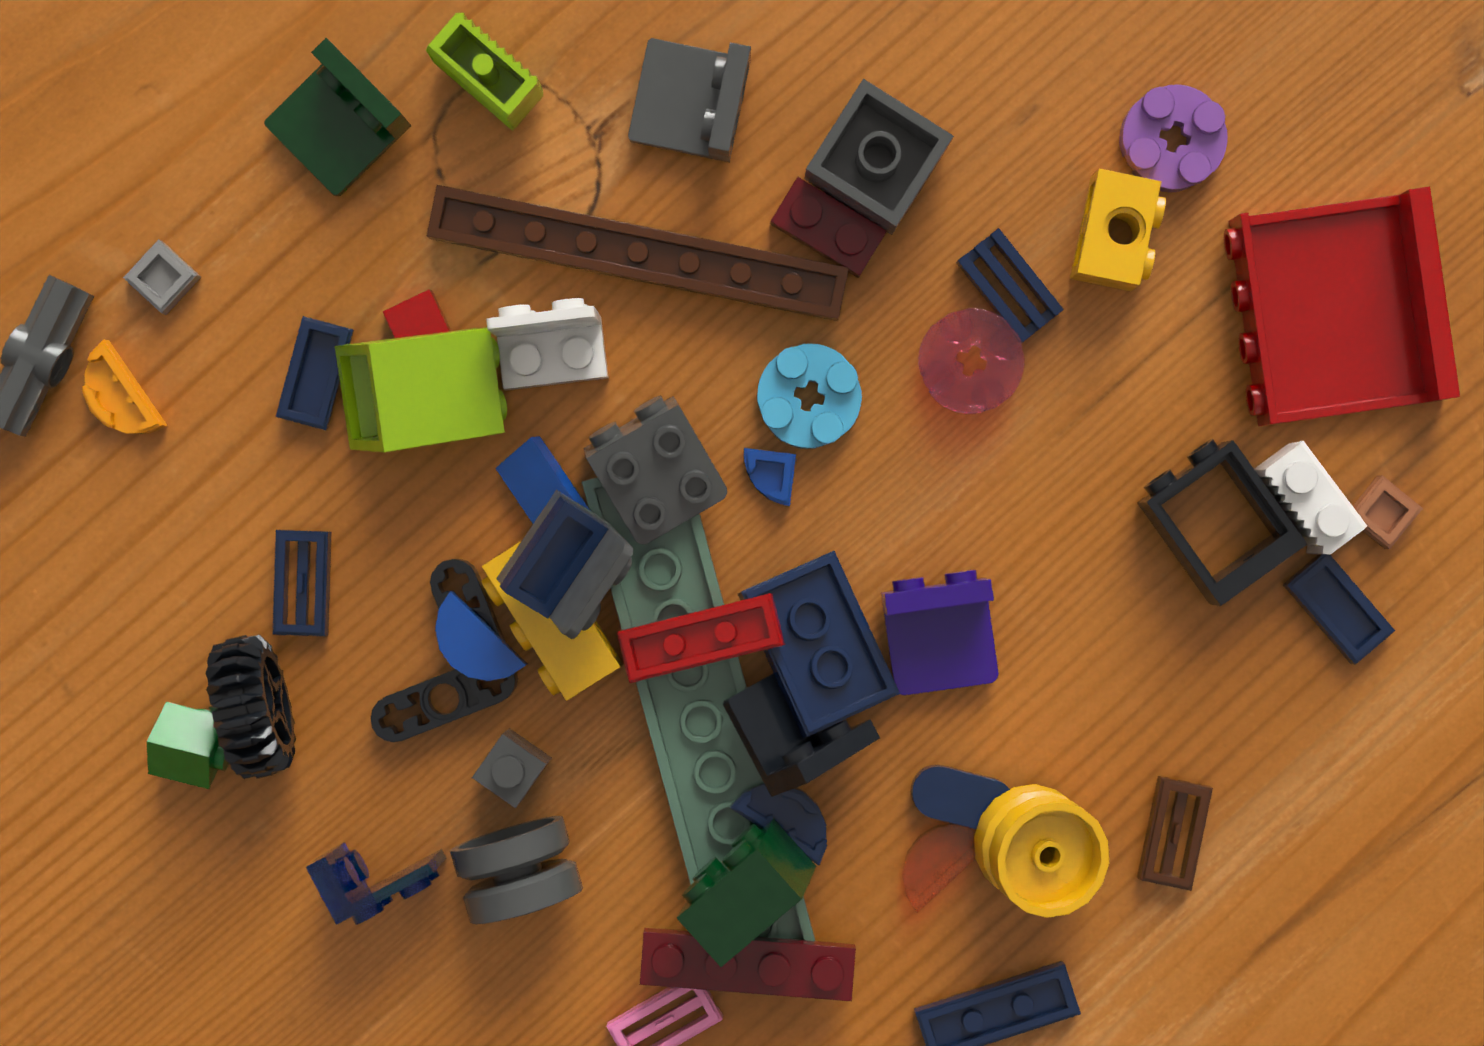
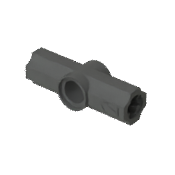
[0,275,94,437]

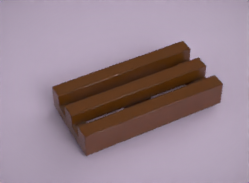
[1137,776,1213,891]

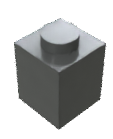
[472,728,552,808]

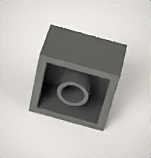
[804,79,954,235]

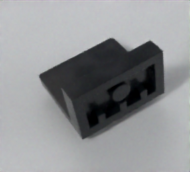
[723,673,880,797]

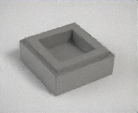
[123,239,201,315]

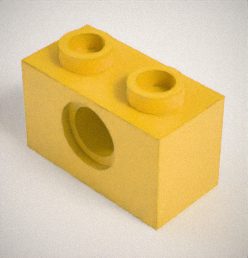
[1070,169,1166,291]

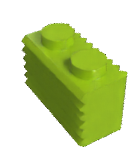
[425,12,543,130]

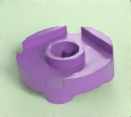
[1119,84,1228,192]

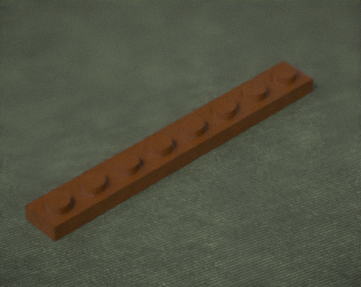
[426,185,849,321]

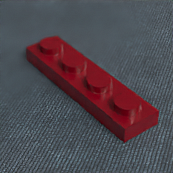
[639,928,856,1001]

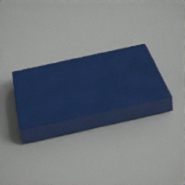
[738,551,900,738]

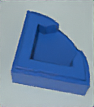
[744,448,796,506]

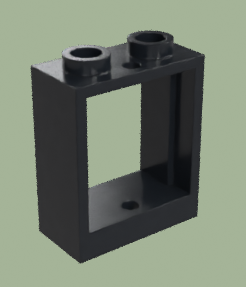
[1137,439,1307,606]

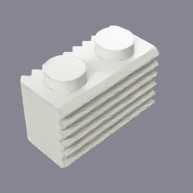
[1254,441,1367,555]

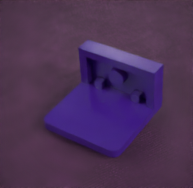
[881,570,999,695]

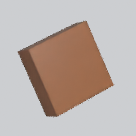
[1353,475,1423,549]

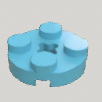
[757,344,862,449]

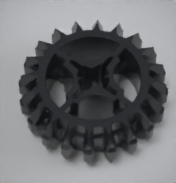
[205,635,296,779]

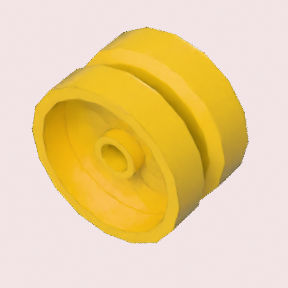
[974,784,1109,918]

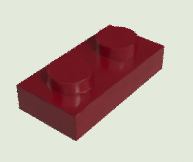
[770,177,887,278]

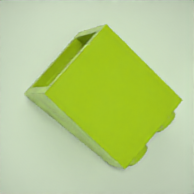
[335,328,507,452]

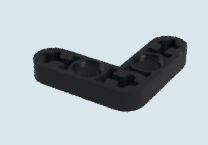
[371,559,518,742]

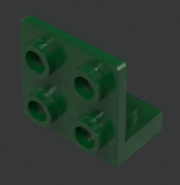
[264,38,411,197]

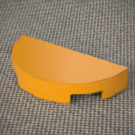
[82,339,168,434]

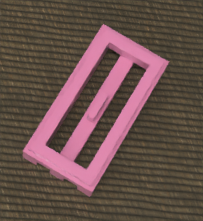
[606,987,723,1046]

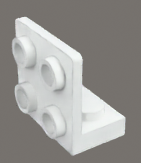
[486,298,609,391]

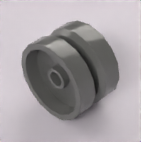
[450,816,583,925]

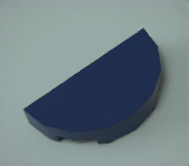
[730,783,827,865]

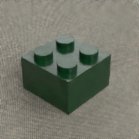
[677,819,816,967]

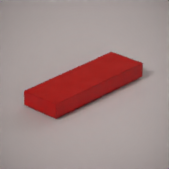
[617,593,785,683]

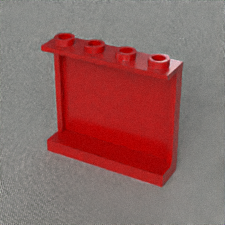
[1224,186,1460,426]

